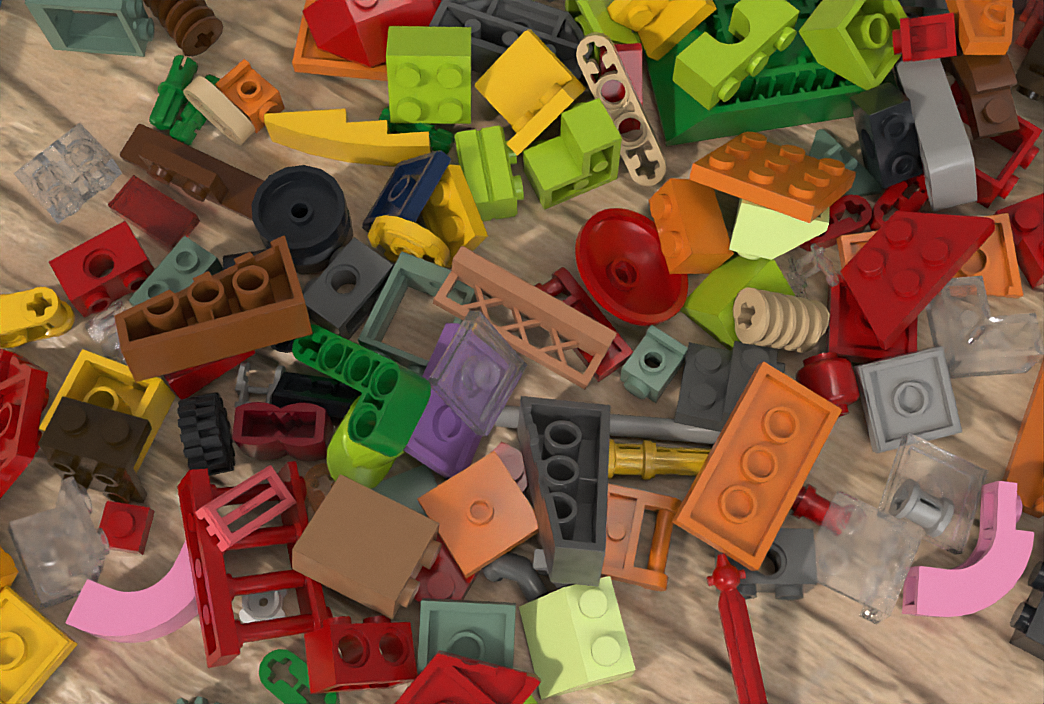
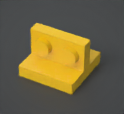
[607,0,717,61]

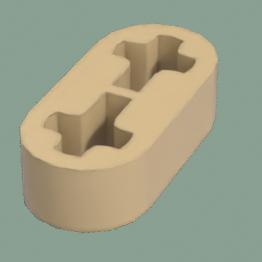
[183,76,255,145]

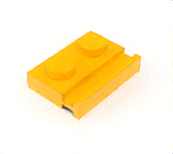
[421,164,488,268]

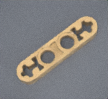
[576,32,666,186]

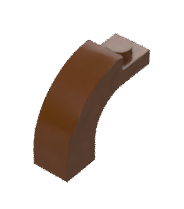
[940,31,1020,141]

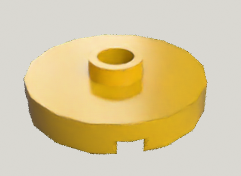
[367,215,451,268]

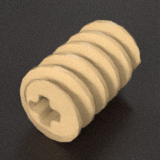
[733,287,830,353]

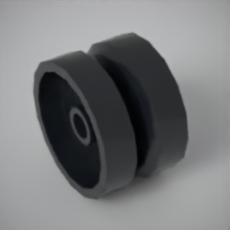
[251,165,353,274]

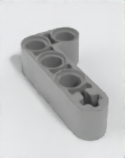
[894,57,977,212]

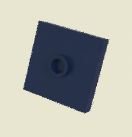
[362,150,452,232]

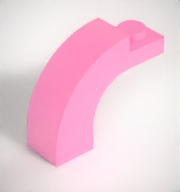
[902,481,1034,617]
[65,540,198,643]

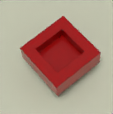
[94,501,155,555]

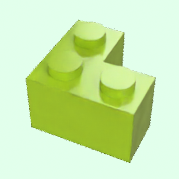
[523,98,622,210]

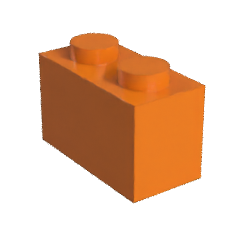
[649,178,734,274]

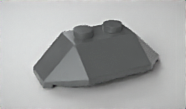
[429,0,593,81]

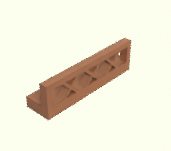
[433,246,617,390]

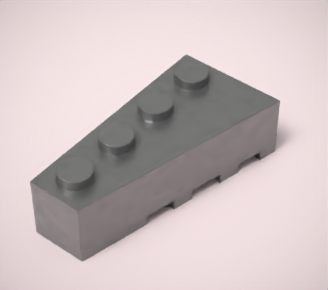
[517,396,611,587]

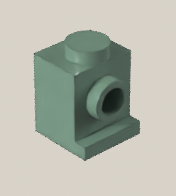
[620,325,688,403]

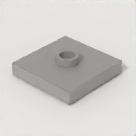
[853,346,962,453]

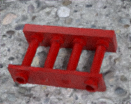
[177,461,333,668]

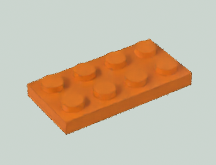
[672,361,842,571]

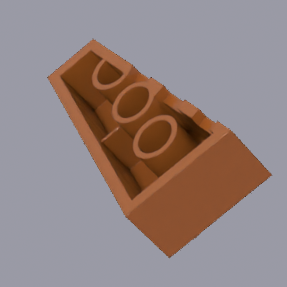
[114,235,313,382]

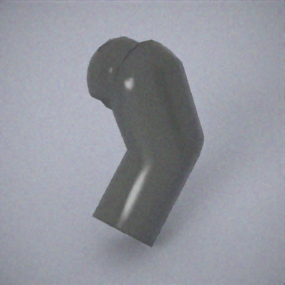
[482,552,549,603]

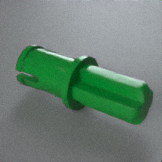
[149,55,198,131]

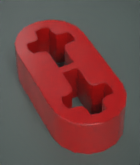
[868,170,929,231]
[799,194,872,252]

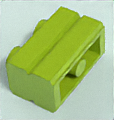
[455,125,524,222]

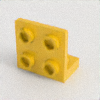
[475,29,587,156]

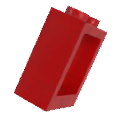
[921,80,1043,209]

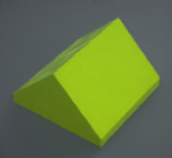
[680,251,796,351]

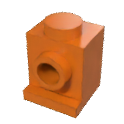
[215,59,285,134]

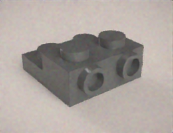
[674,341,785,432]

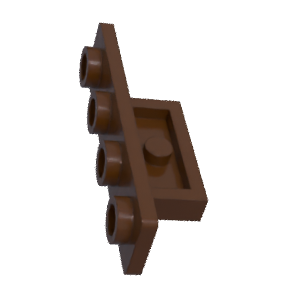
[120,124,264,221]

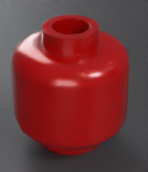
[795,352,859,417]

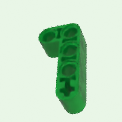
[292,324,431,457]

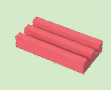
[195,465,297,552]

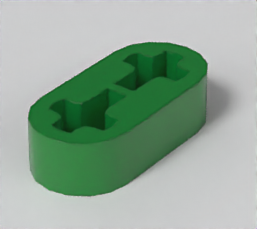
[259,649,340,704]

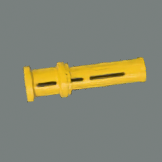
[608,438,711,480]

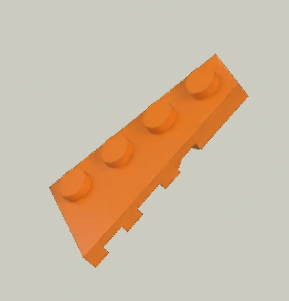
[837,213,1023,299]

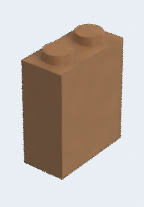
[292,474,442,620]

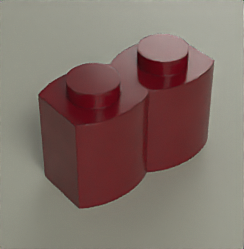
[232,402,334,461]

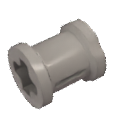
[890,479,955,538]

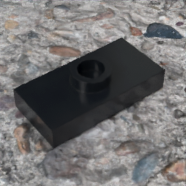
[272,372,362,418]

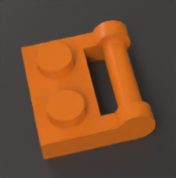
[601,483,682,591]

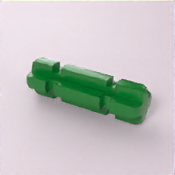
[169,74,220,146]
[379,106,455,155]

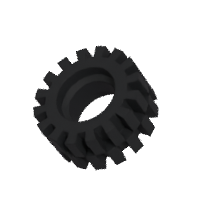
[177,392,235,476]

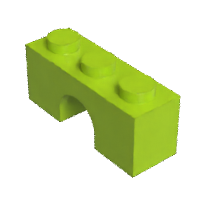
[672,0,800,110]

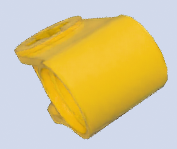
[0,287,75,348]

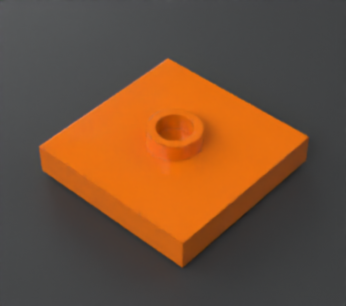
[417,451,539,579]

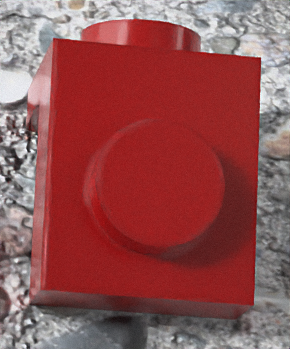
[892,12,957,63]

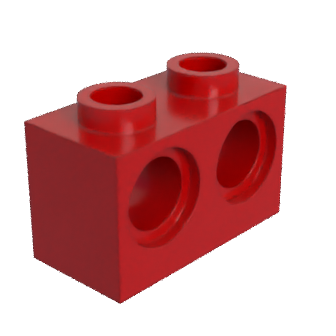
[304,615,418,694]

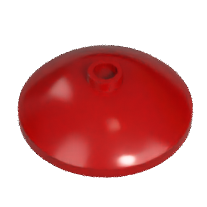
[575,208,688,326]

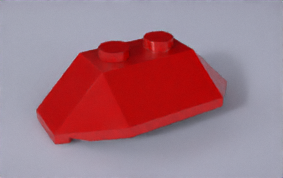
[302,0,442,69]

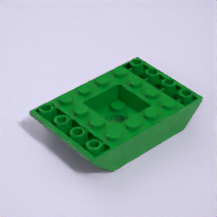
[643,0,899,146]

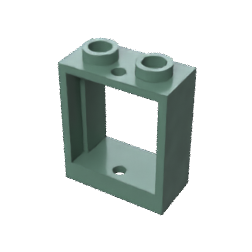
[25,0,154,57]
[358,251,477,376]

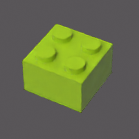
[386,26,472,124]

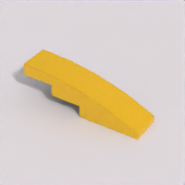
[264,108,432,167]

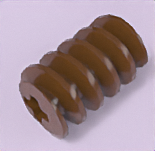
[143,0,224,57]

